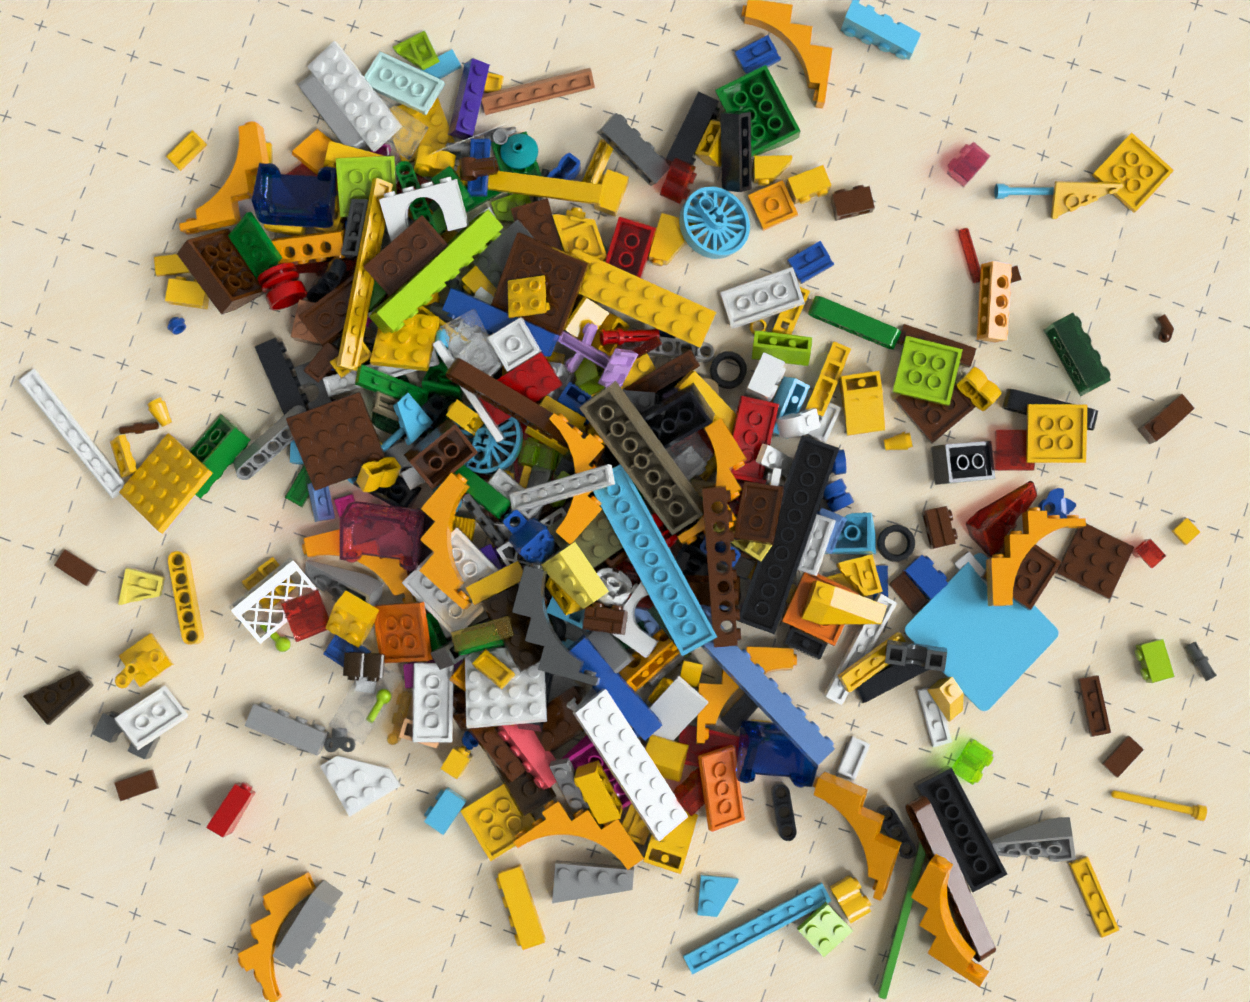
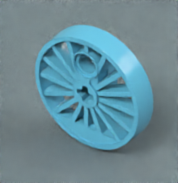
[679,187,750,259]
[454,405,523,474]

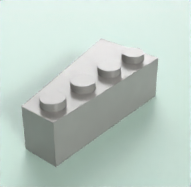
[552,860,634,903]

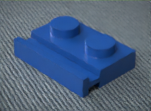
[734,35,781,74]
[787,241,834,284]
[323,635,372,668]

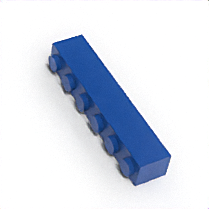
[442,288,559,356]
[567,634,663,741]

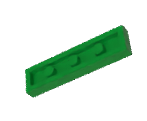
[355,365,429,408]

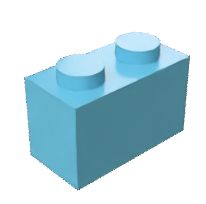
[424,787,467,835]

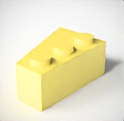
[541,542,609,609]

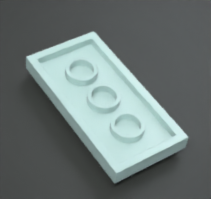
[364,51,445,115]

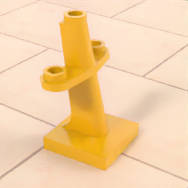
[115,633,174,689]

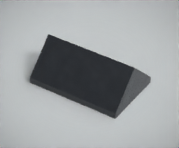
[353,475,422,514]

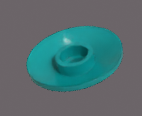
[501,134,538,169]

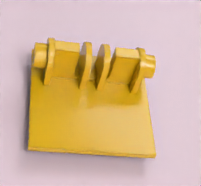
[508,275,550,318]

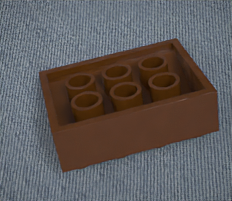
[177,228,267,315]

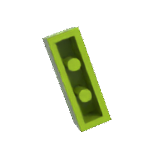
[751,330,812,366]

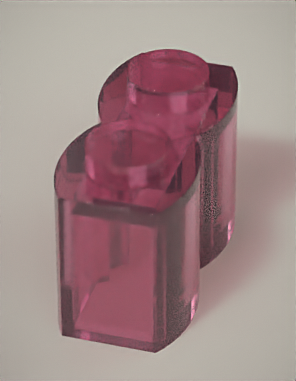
[947,142,990,188]

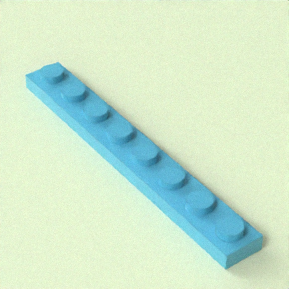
[683,882,831,975]

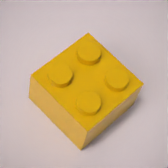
[325,591,379,648]

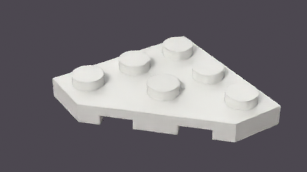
[320,755,401,817]

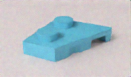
[393,393,433,445]
[697,875,739,917]

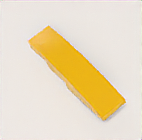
[805,342,851,417]

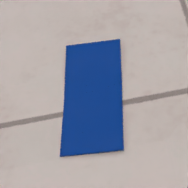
[873,565,888,601]

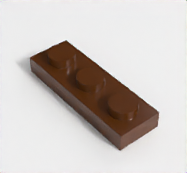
[1078,675,1111,737]

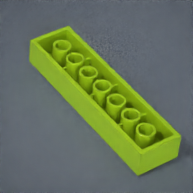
[369,209,503,334]

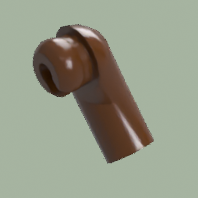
[1157,314,1174,343]

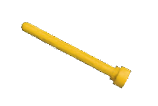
[1111,790,1207,821]

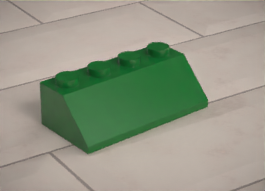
[189,414,251,499]

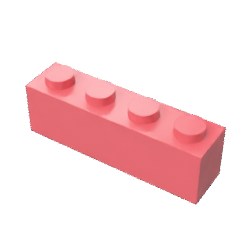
[496,724,557,790]

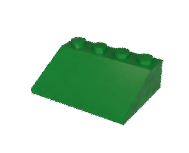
[715,65,801,157]

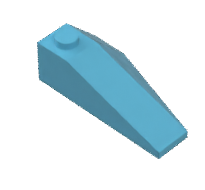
[825,513,876,555]

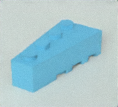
[840,0,921,60]

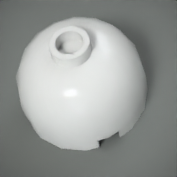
[597,568,632,607]

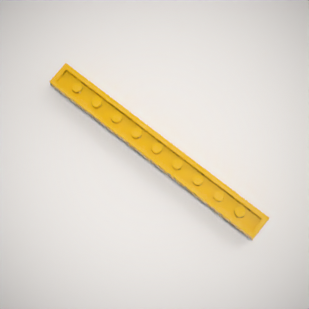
[336,178,393,371]

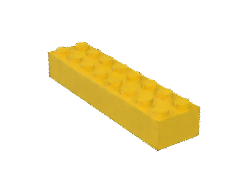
[571,249,716,348]

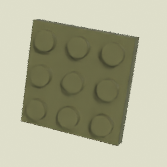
[547,495,623,568]

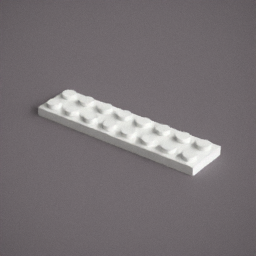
[573,689,688,841]

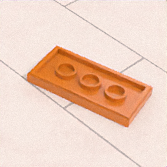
[698,745,745,832]

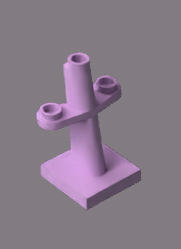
[558,323,638,387]

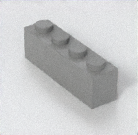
[245,702,329,755]

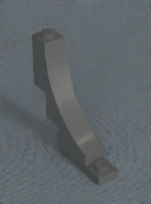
[512,563,600,686]

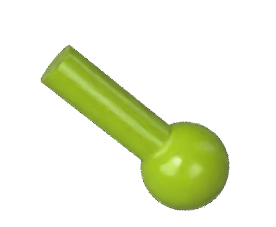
[260,621,291,652]
[366,689,392,723]

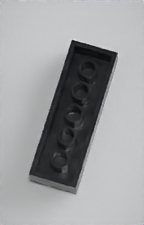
[601,382,715,468]
[913,766,1008,893]

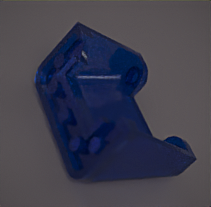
[252,163,337,228]
[736,721,818,788]

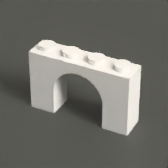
[379,177,469,242]
[613,581,659,658]

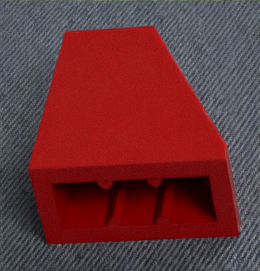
[206,782,256,837]

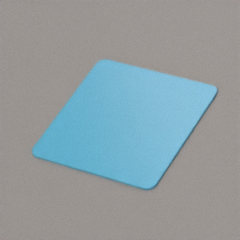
[905,553,1059,711]

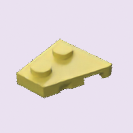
[118,568,165,605]

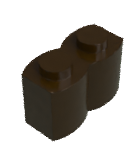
[343,652,385,682]

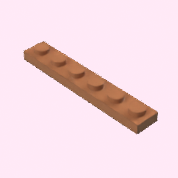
[482,68,595,115]

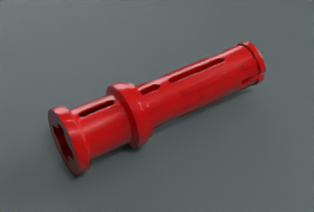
[600,328,659,346]

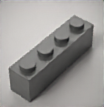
[597,113,670,186]

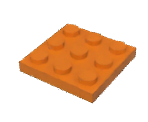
[781,572,859,646]
[374,602,433,663]

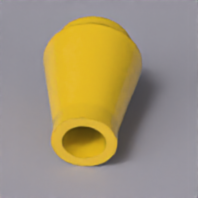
[147,397,172,427]
[884,431,913,451]

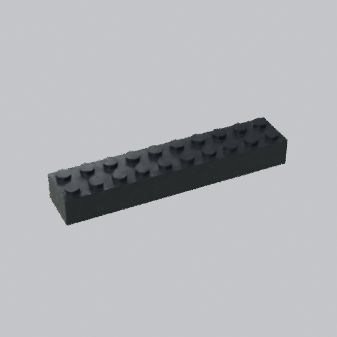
[737,435,839,634]

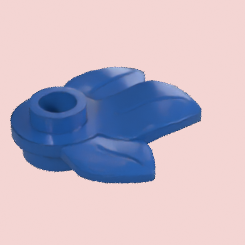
[1038,488,1077,518]

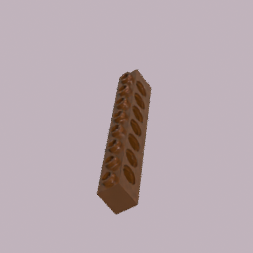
[702,485,741,647]

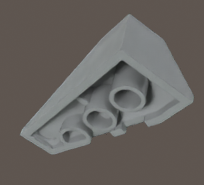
[305,560,383,606]
[992,817,1076,862]

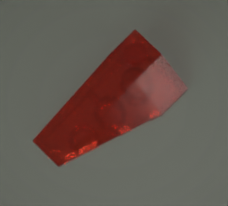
[965,481,1037,558]

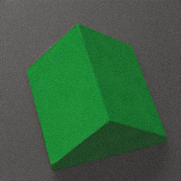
[422,365,463,400]

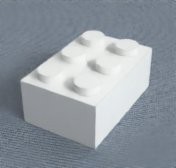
[744,353,786,402]

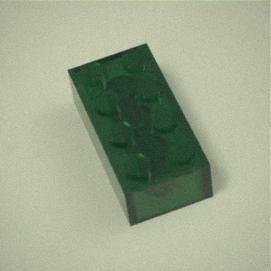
[1044,313,1111,397]

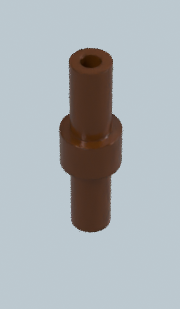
[119,422,159,434]

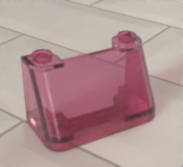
[340,502,424,571]

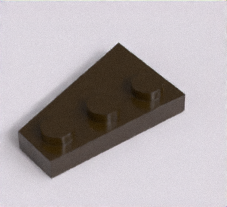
[23,671,94,725]

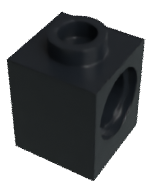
[422,393,451,428]

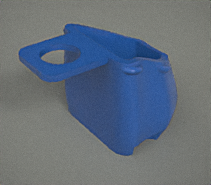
[503,510,555,564]

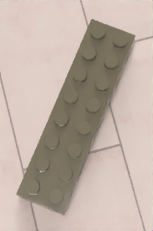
[579,380,704,535]

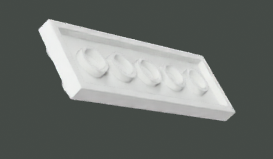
[307,41,402,152]

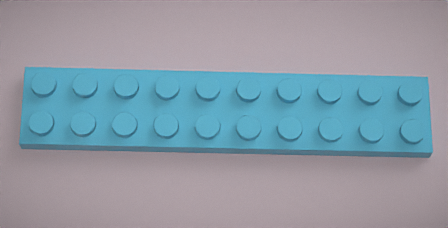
[593,464,717,656]

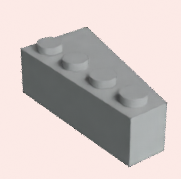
[273,880,343,969]

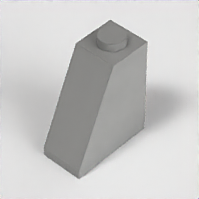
[587,630,635,674]

